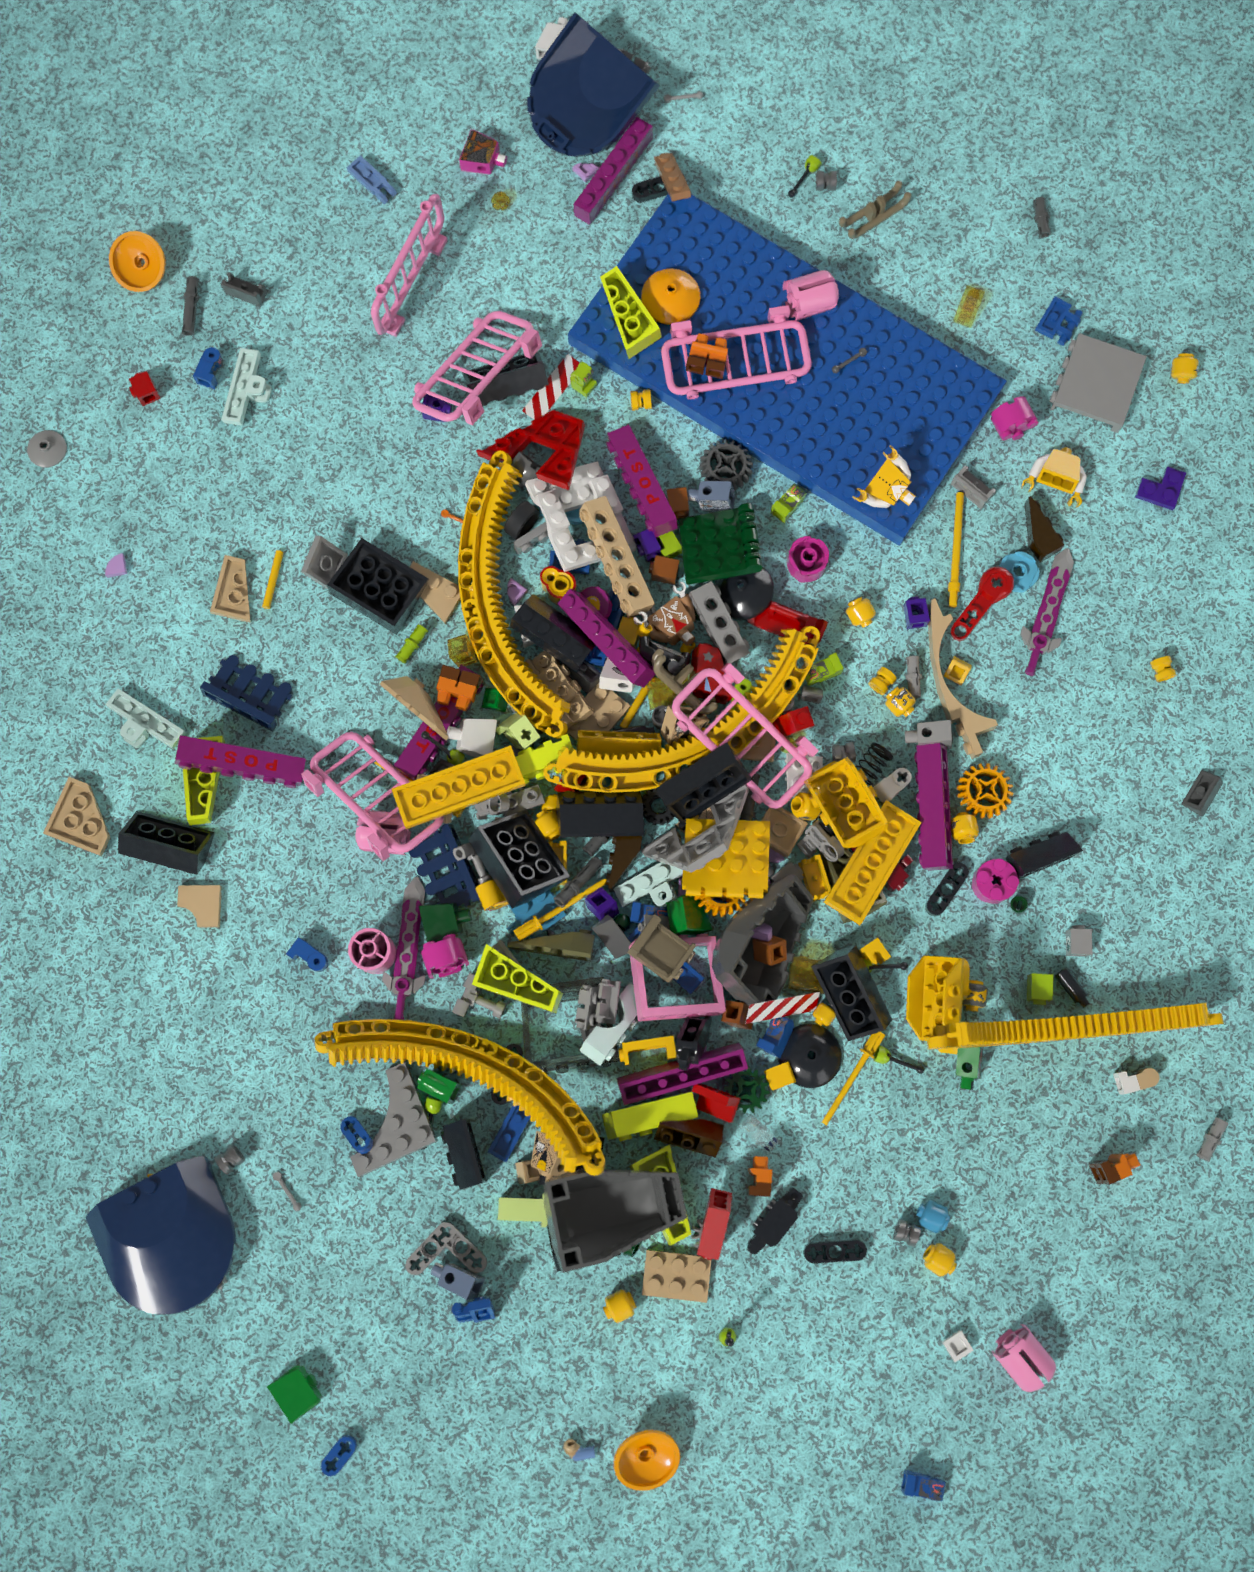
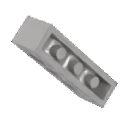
[688,581,750,665]

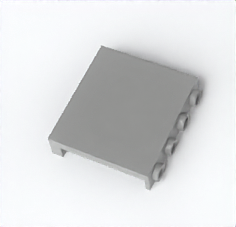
[1049,333,1147,433]

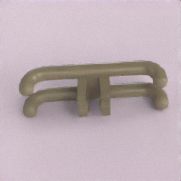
[839,180,912,239]
[651,649,718,715]

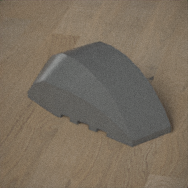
[712,874,814,1006]
[544,1169,687,1273]

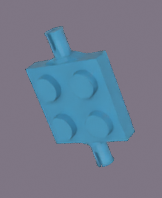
[506,887,567,938]

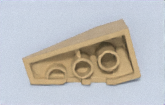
[379,676,449,740]

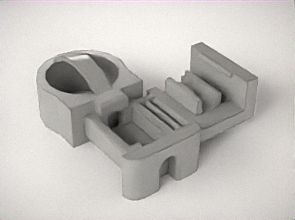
[474,794,510,820]
[796,820,844,862]

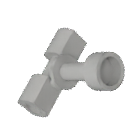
[453,842,493,886]
[452,973,507,1019]

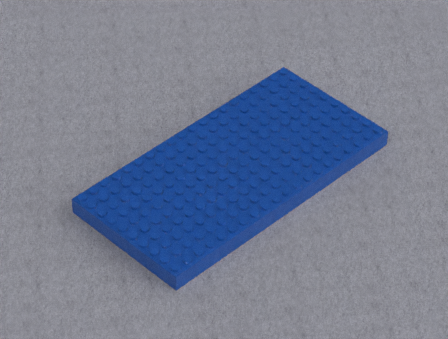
[568,194,1007,546]

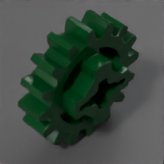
[723,1067,770,1114]

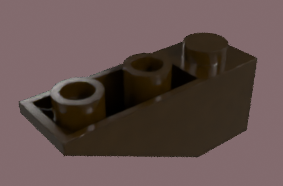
[1024,496,1064,563]
[605,836,643,891]
[654,1119,724,1158]

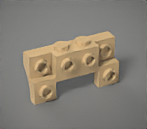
[525,651,594,732]

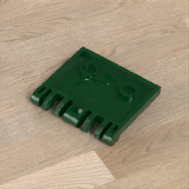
[679,503,763,585]

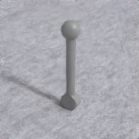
[664,91,703,103]
[273,1172,302,1211]

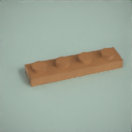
[654,153,691,202]

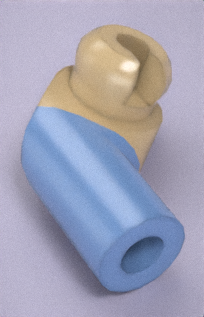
[563,1439,595,1461]

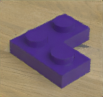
[1135,466,1186,510]

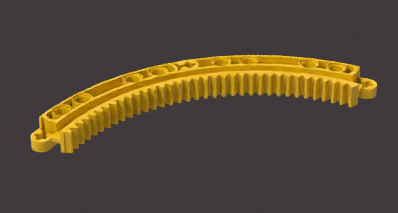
[458,451,570,739]
[543,626,820,792]
[927,1003,1224,1049]
[315,1019,605,1176]

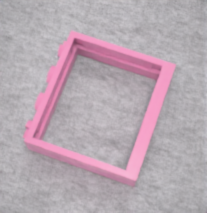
[629,934,726,1022]

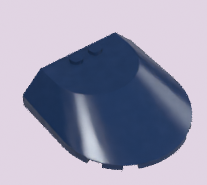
[527,12,660,157]
[85,1155,236,1315]

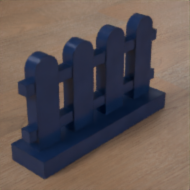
[200,655,293,732]
[409,823,481,907]

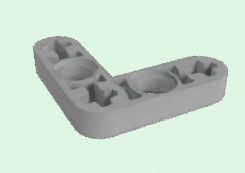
[405,1222,487,1275]

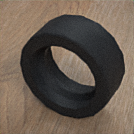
[504,501,540,540]

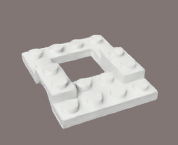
[525,461,637,572]

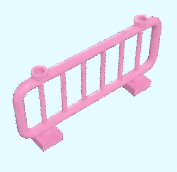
[371,194,448,337]
[661,305,812,399]
[412,311,542,425]
[672,663,819,809]
[301,732,444,862]

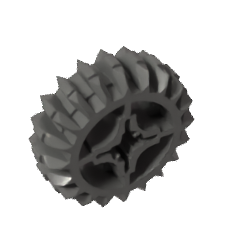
[699,439,753,492]

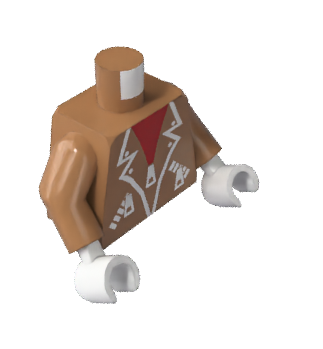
[633,582,696,646]

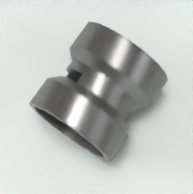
[816,171,837,191]
[652,705,667,730]
[832,742,856,763]
[214,1144,245,1175]
[893,1219,921,1247]

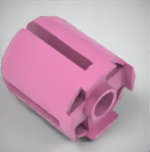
[783,270,839,321]
[355,810,411,855]
[991,1324,1056,1392]

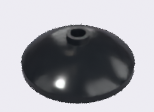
[716,567,774,620]
[778,1024,842,1088]

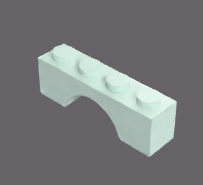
[579,982,650,1066]

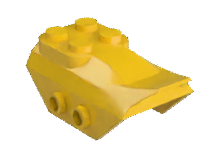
[804,757,887,848]
[906,955,970,1055]

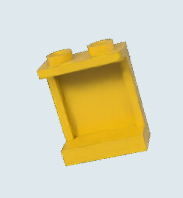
[619,1036,676,1066]

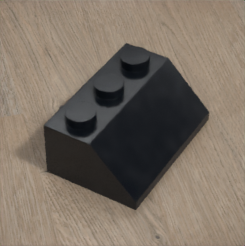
[1006,831,1083,879]
[441,1118,487,1190]

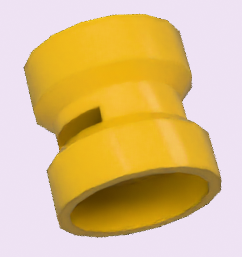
[630,389,652,411]
[1150,656,1177,682]
[868,667,897,695]

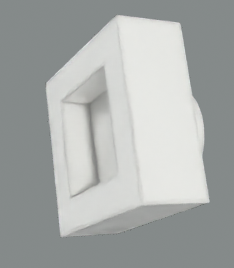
[942,1330,974,1362]

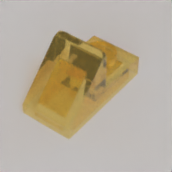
[953,285,985,328]

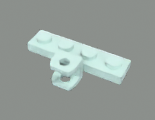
[221,348,272,426]
[106,689,186,749]
[614,862,683,908]

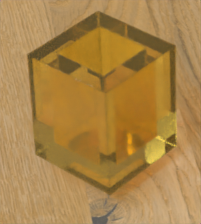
[447,634,478,667]

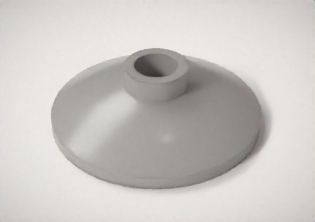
[27,430,67,468]

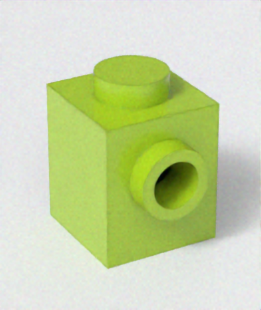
[1027,973,1053,1005]

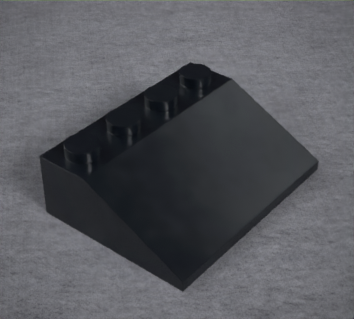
[327,538,429,635]
[469,809,570,908]

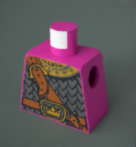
[459,129,507,175]

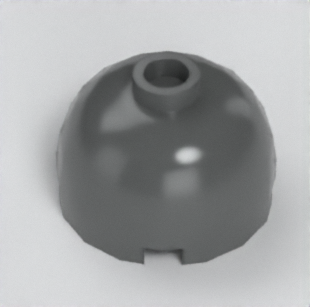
[511,451,541,489]

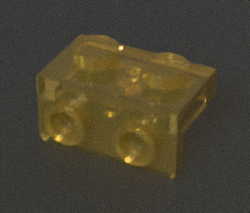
[646,676,688,710]
[788,956,824,994]

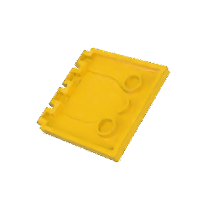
[682,819,770,899]

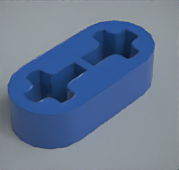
[340,1116,373,1154]
[321,1435,357,1477]

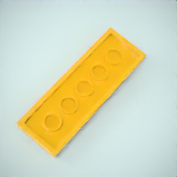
[391,745,526,829]
[823,800,922,926]

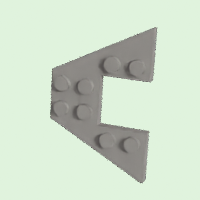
[640,784,749,873]

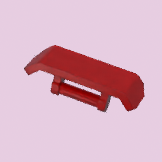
[747,601,828,645]

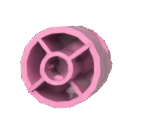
[348,928,397,974]

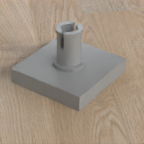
[301,536,348,589]

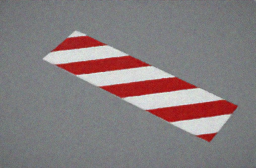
[522,354,580,419]
[745,992,820,1024]

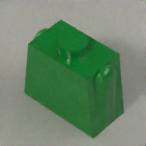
[666,895,713,936]
[417,1069,461,1104]
[266,1365,322,1424]

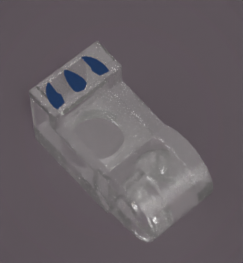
[739,1114,780,1155]

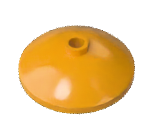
[109,231,166,292]
[641,269,700,325]
[613,1430,680,1491]

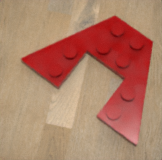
[476,410,585,490]

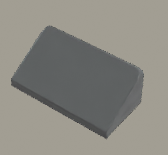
[561,661,601,694]
[1181,770,1223,817]
[592,915,631,959]

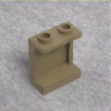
[627,915,696,983]

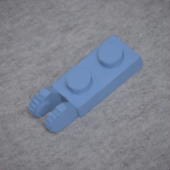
[347,156,397,204]

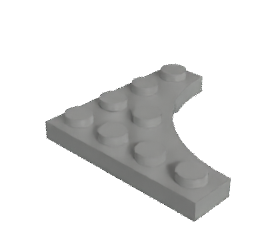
[350,1062,438,1177]

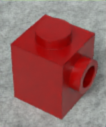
[129,371,161,406]

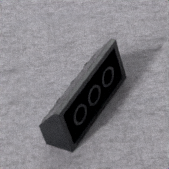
[462,352,549,406]
[510,594,596,673]
[656,743,752,824]
[556,791,644,837]
[118,811,214,875]
[811,945,893,1041]

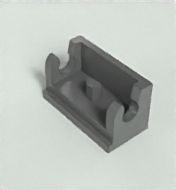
[221,272,268,307]

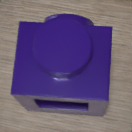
[421,394,452,422]
[633,529,661,562]
[903,596,930,629]
[585,887,619,920]

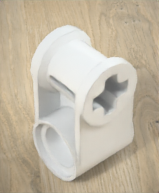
[873,768,912,803]

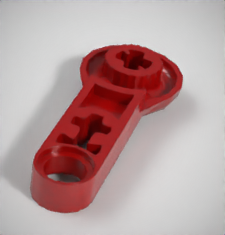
[951,567,1014,641]

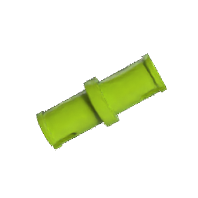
[395,624,429,664]

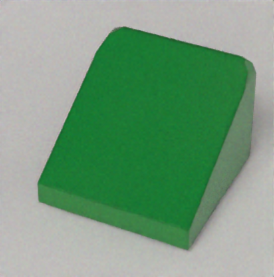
[481,688,508,712]

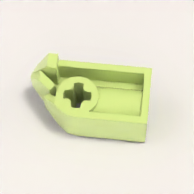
[496,712,540,749]
[498,1193,548,1227]

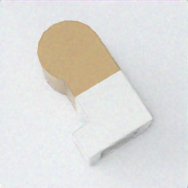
[1113,1068,1160,1095]

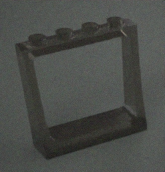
[521,977,620,1074]

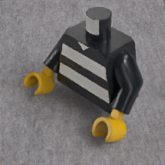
[636,622,696,676]

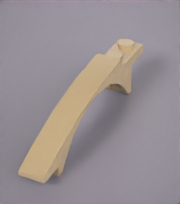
[928,598,998,759]

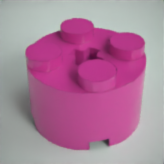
[990,396,1038,441]
[787,536,829,583]
[972,859,1019,904]
[421,934,469,978]

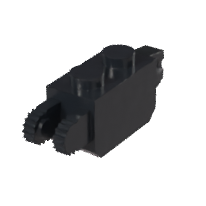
[676,1016,712,1071]
[747,1187,803,1255]

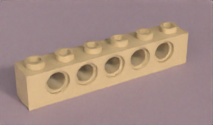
[579,496,655,618]

